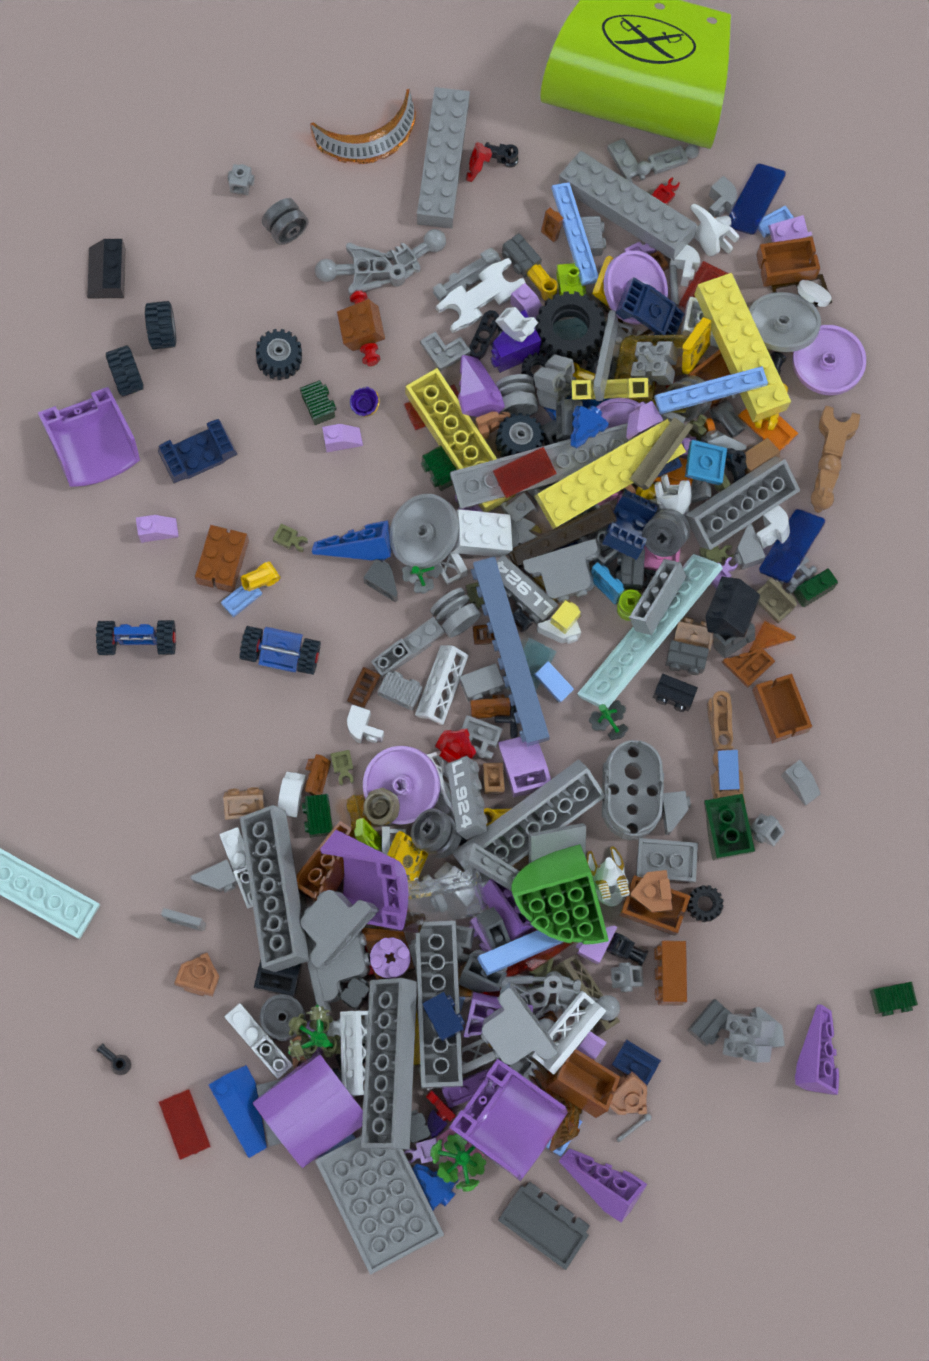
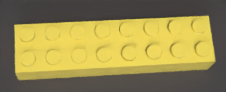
[694,273,791,422]
[405,368,516,512]
[534,419,686,529]

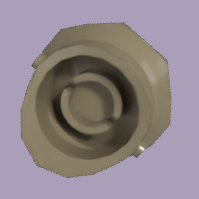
[363,788,400,826]

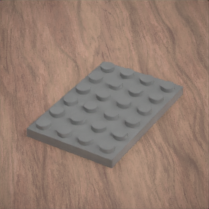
[315,1135,444,1275]

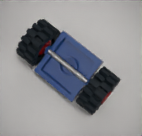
[96,620,176,655]
[239,626,321,675]

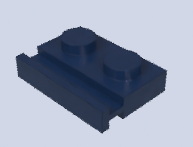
[612,1039,661,1085]

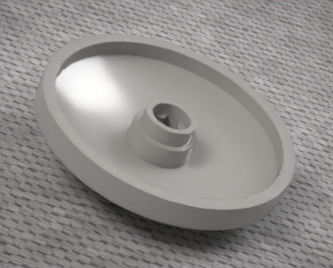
[749,292,821,352]
[389,494,459,569]

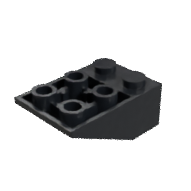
[254,960,303,998]

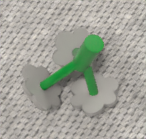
[402,563,443,594]

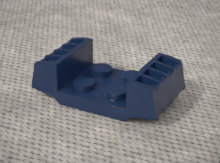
[615,277,685,344]
[158,419,238,484]
[602,488,658,560]

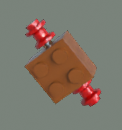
[337,291,385,366]

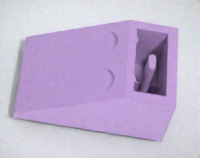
[498,737,551,798]

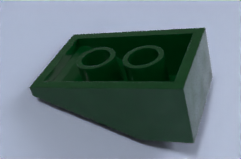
[704,794,755,861]

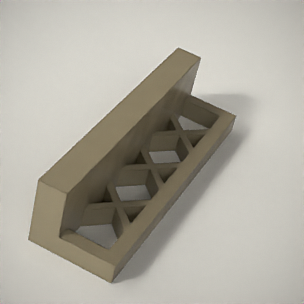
[629,417,693,491]
[551,954,620,1036]

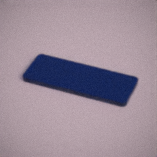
[729,163,786,235]
[759,509,825,583]

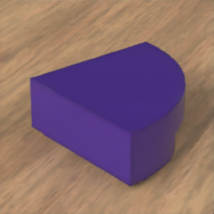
[427,1110,448,1138]

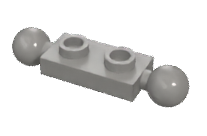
[637,144,699,175]

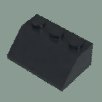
[87,239,126,299]
[705,576,760,637]

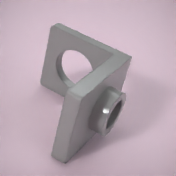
[505,493,538,523]

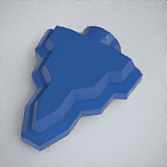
[570,406,609,449]
[412,1164,459,1211]

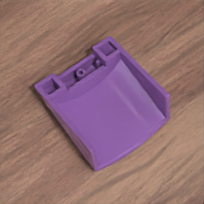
[38,387,140,487]
[321,830,408,930]
[253,1051,363,1168]
[449,1059,568,1181]

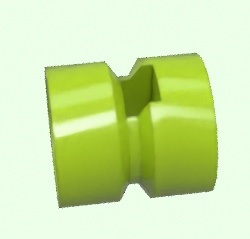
[617,590,642,621]

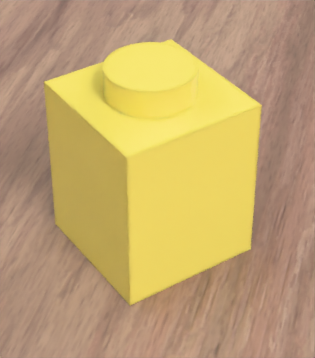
[550,600,581,634]

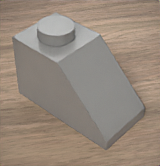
[701,430,746,450]
[734,524,765,570]
[781,760,821,806]
[662,791,691,835]
[191,860,238,893]

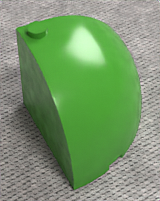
[511,844,609,944]

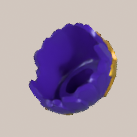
[350,386,379,417]

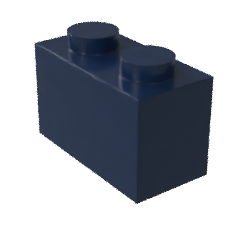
[422,992,465,1042]

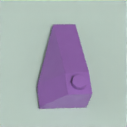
[458,355,505,417]
[795,1004,839,1095]
[559,1149,647,1223]

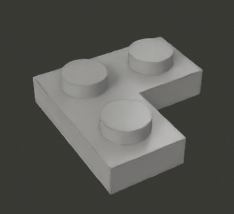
[420,331,471,372]

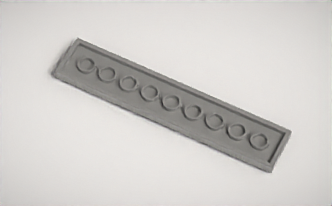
[450,423,635,509]

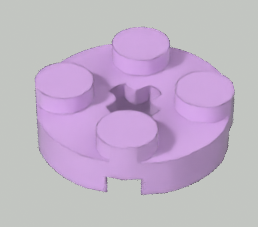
[370,938,410,979]

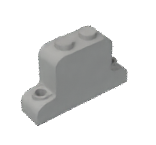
[523,539,601,603]
[300,890,379,969]
[309,932,371,1003]
[481,982,558,1065]

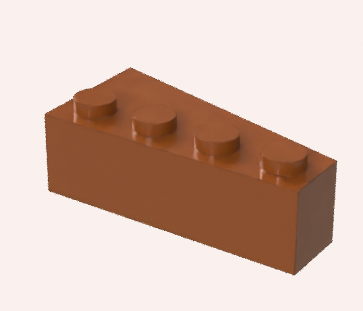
[296,821,357,902]

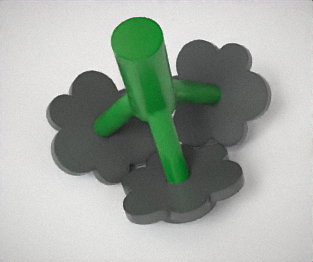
[589,700,629,740]

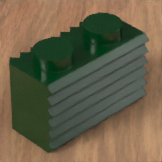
[300,380,337,425]
[420,445,456,491]
[794,568,838,608]
[302,794,333,838]
[870,982,918,1017]

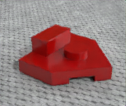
[466,142,492,182]
[435,728,476,763]

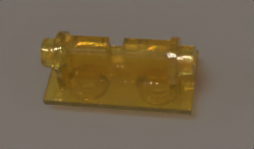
[346,794,372,830]

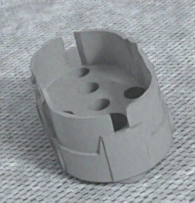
[602,740,664,840]

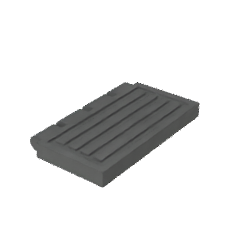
[498,1181,590,1270]

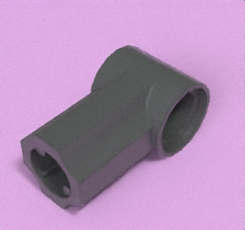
[710,400,745,438]

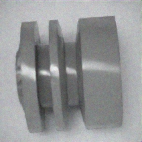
[496,374,538,416]
[430,588,481,638]

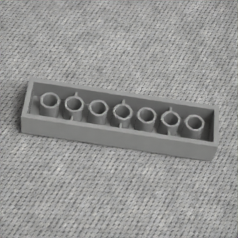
[417,87,470,229]
[559,151,696,261]
[452,759,606,890]
[240,805,309,972]
[416,921,463,1089]
[361,978,417,1149]

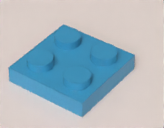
[685,440,727,485]
[591,562,624,605]

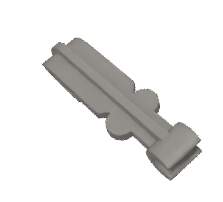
[433,248,501,302]

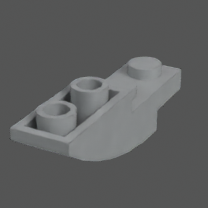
[371,617,445,677]

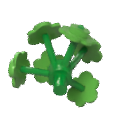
[430,1133,486,1192]

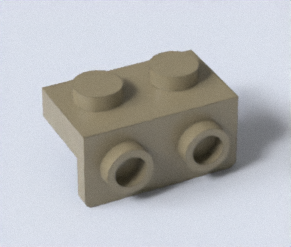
[757,578,797,624]

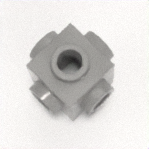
[228,164,255,195]
[750,813,785,846]
[611,963,644,992]

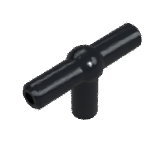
[494,704,518,739]

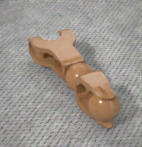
[811,406,860,513]
[707,691,746,803]

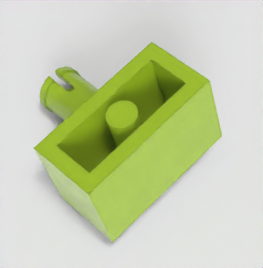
[556,263,586,296]

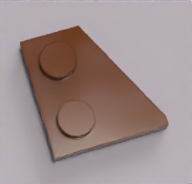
[722,648,775,688]

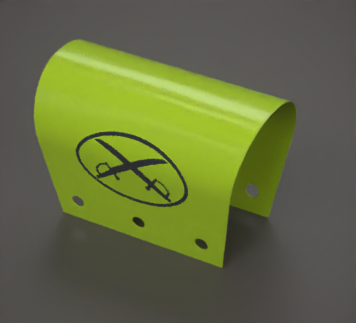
[540,0,731,149]

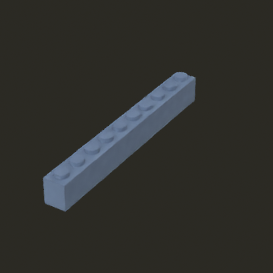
[471,556,550,747]

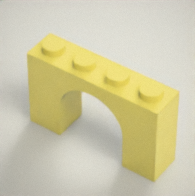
[571,378,648,400]

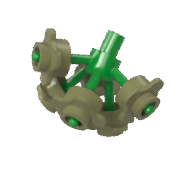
[288,1005,341,1061]

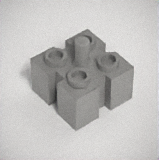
[631,341,679,385]
[533,355,576,410]
[723,1014,775,1063]

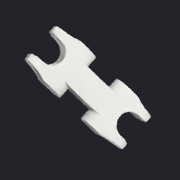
[435,258,526,333]

